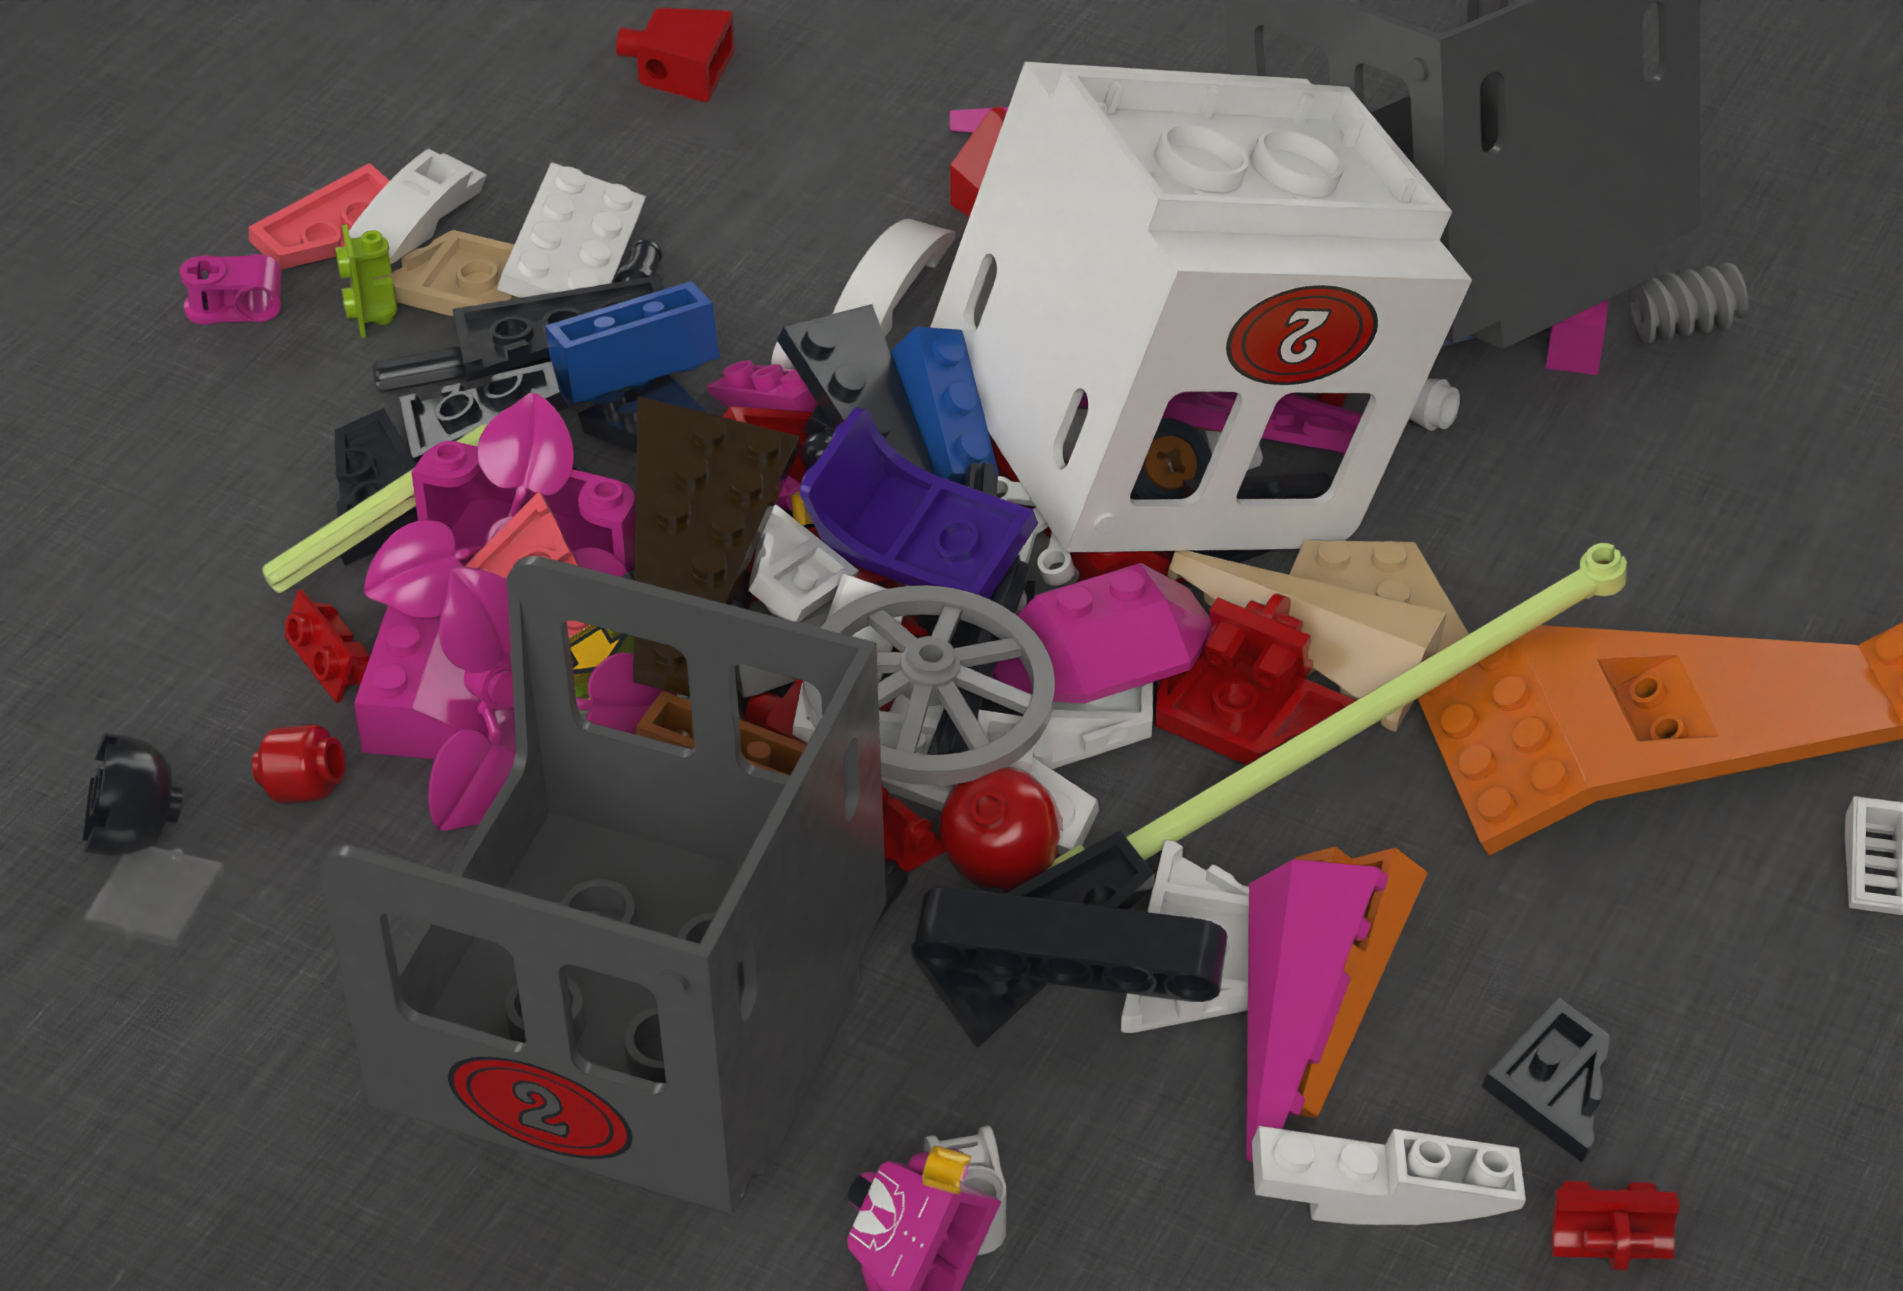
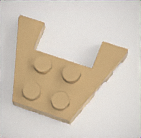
[1289,540,1469,654]

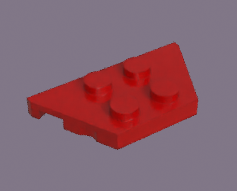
[1155,648,1357,765]

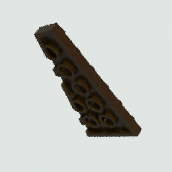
[633,396,799,697]

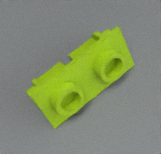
[335,224,397,338]

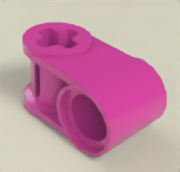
[179,254,282,325]

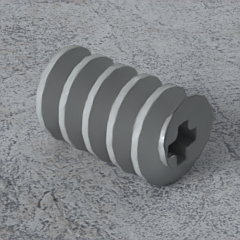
[1630,263,1748,344]

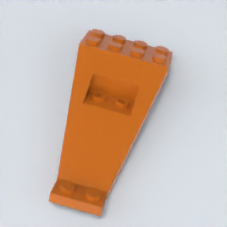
[1418,622,1903,856]

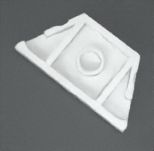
[1034,682,1153,769]
[1121,840,1249,1033]

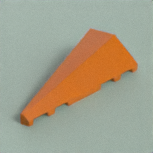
[1295,846,1428,1118]

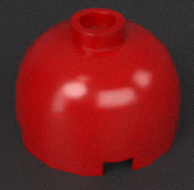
[940,766,1063,890]

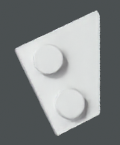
[748,504,859,622]

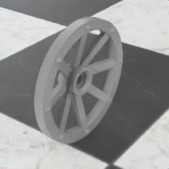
[802,585,1055,785]

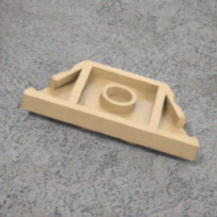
[373,230,519,316]

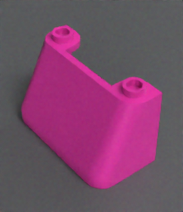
[412,441,636,572]

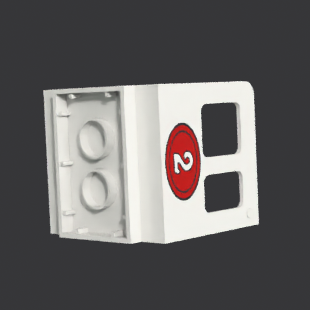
[931,62,1472,552]

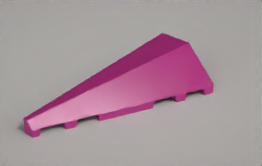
[1246,859,1388,1164]

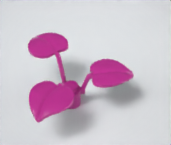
[364,393,631,637]
[428,566,677,831]

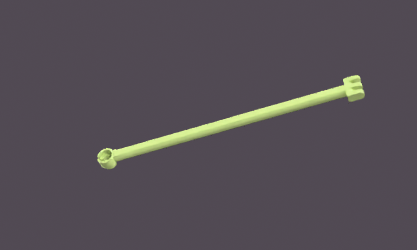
[1047,543,1627,870]

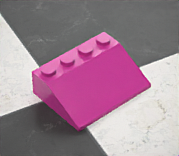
[354,548,516,759]

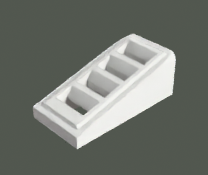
[1845,796,1903,915]

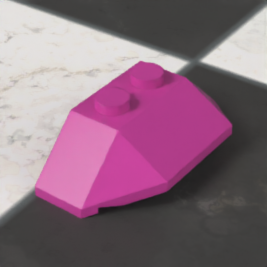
[993,563,1212,704]

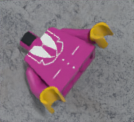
[847,1145,1001,1291]

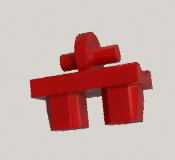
[1204,593,1314,693]
[1551,1181,1679,1271]

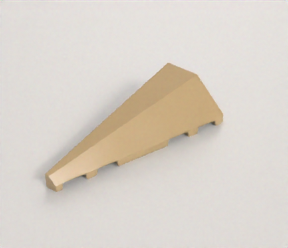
[1168,551,1447,732]

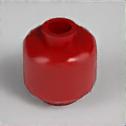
[252,724,346,804]

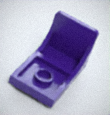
[800,407,1038,599]

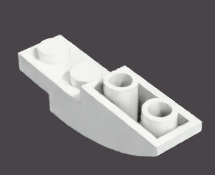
[349,149,487,265]
[1252,1126,1526,1225]

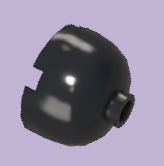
[83,733,183,856]

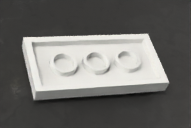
[497,162,646,298]

